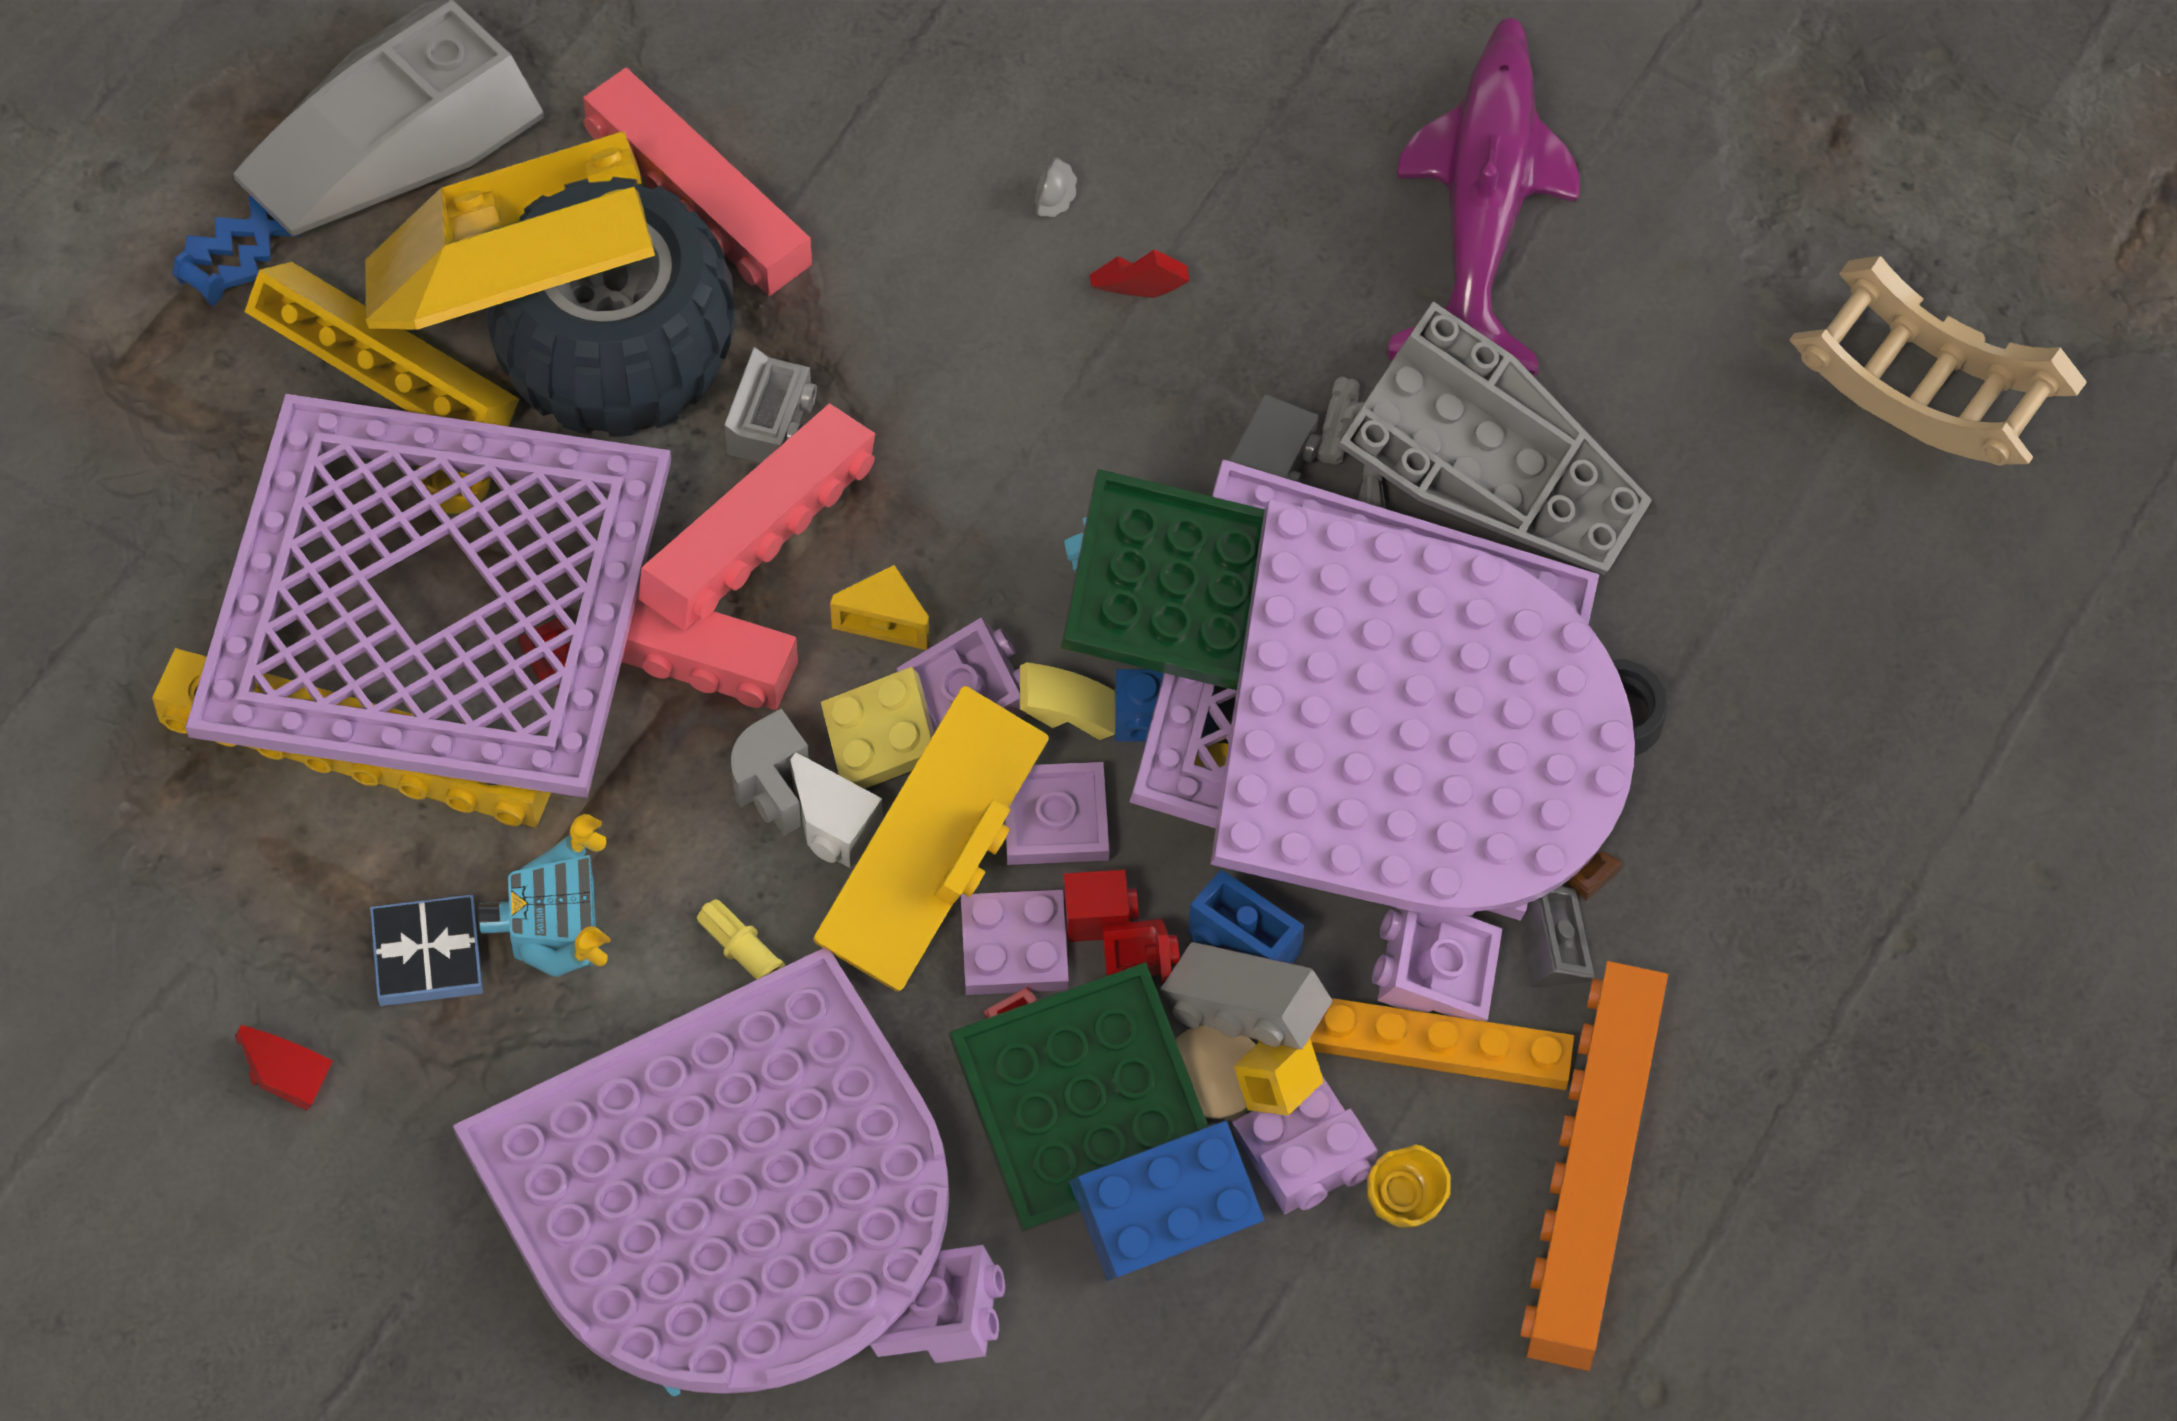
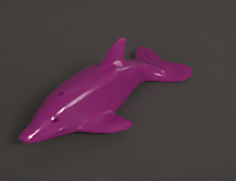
[1385,18,1580,378]

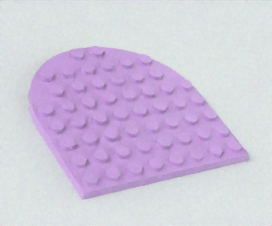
[1210,499,1635,916]
[453,948,949,1393]

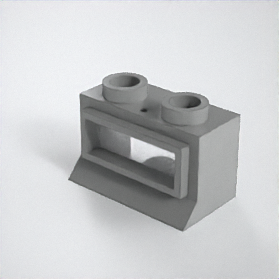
[724,347,817,463]

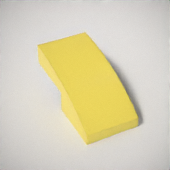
[1020,662,1115,740]

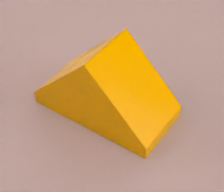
[830,565,930,650]

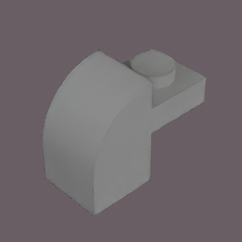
[731,708,809,836]

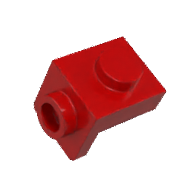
[1101,919,1180,984]

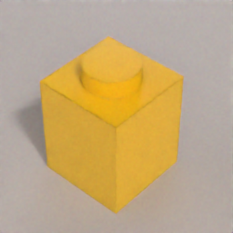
[1233,1038,1324,1116]

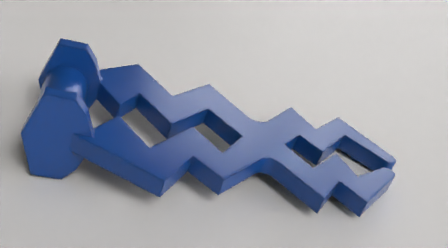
[172,195,301,307]

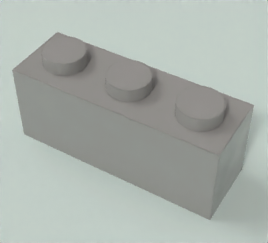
[1160,942,1333,1050]

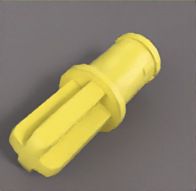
[697,899,785,980]

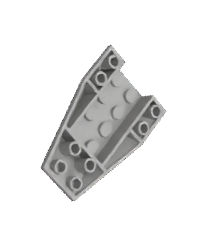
[233,0,544,237]
[1337,301,1652,575]

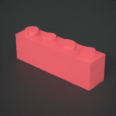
[621,593,798,711]

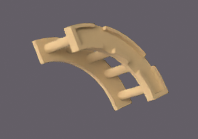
[1789,256,2087,466]

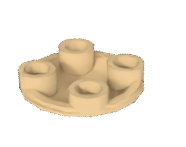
[1175,1025,1256,1121]

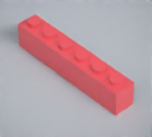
[583,67,812,296]
[639,403,875,631]

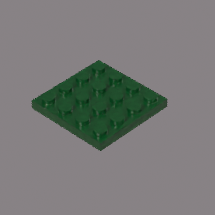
[1061,469,1265,691]
[949,962,1209,1232]

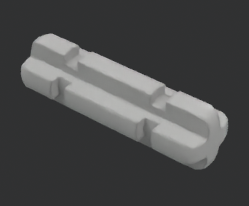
[1317,377,1360,465]

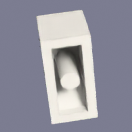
[790,752,883,869]

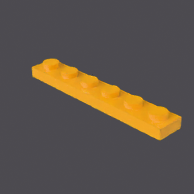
[1258,998,1574,1090]

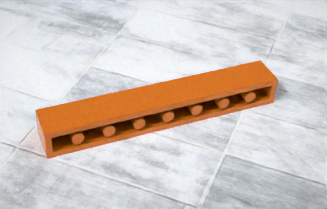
[1520,961,1668,1371]

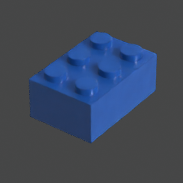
[1069,1121,1265,1281]

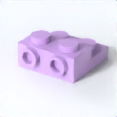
[897,618,1028,733]
[1372,908,1502,1021]
[1231,1076,1378,1215]
[870,1245,1005,1363]

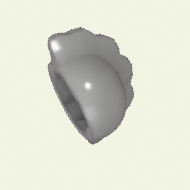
[1035,158,1077,217]

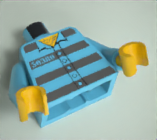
[479,814,611,977]

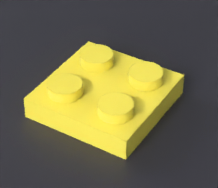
[821,667,934,789]

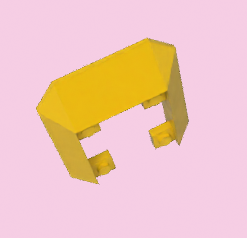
[365,131,655,330]

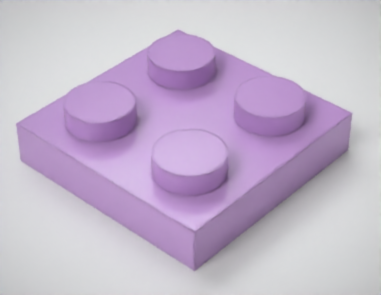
[1005,762,1109,865]
[961,890,1069,995]

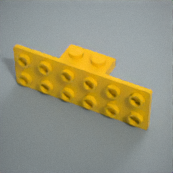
[813,686,1049,992]

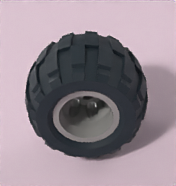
[486,177,735,437]

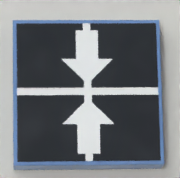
[370,895,483,1006]

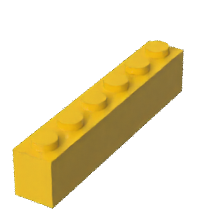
[244,262,519,427]

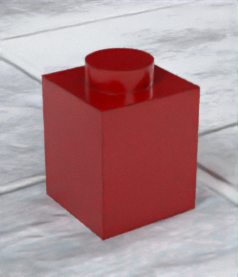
[1063,870,1138,942]

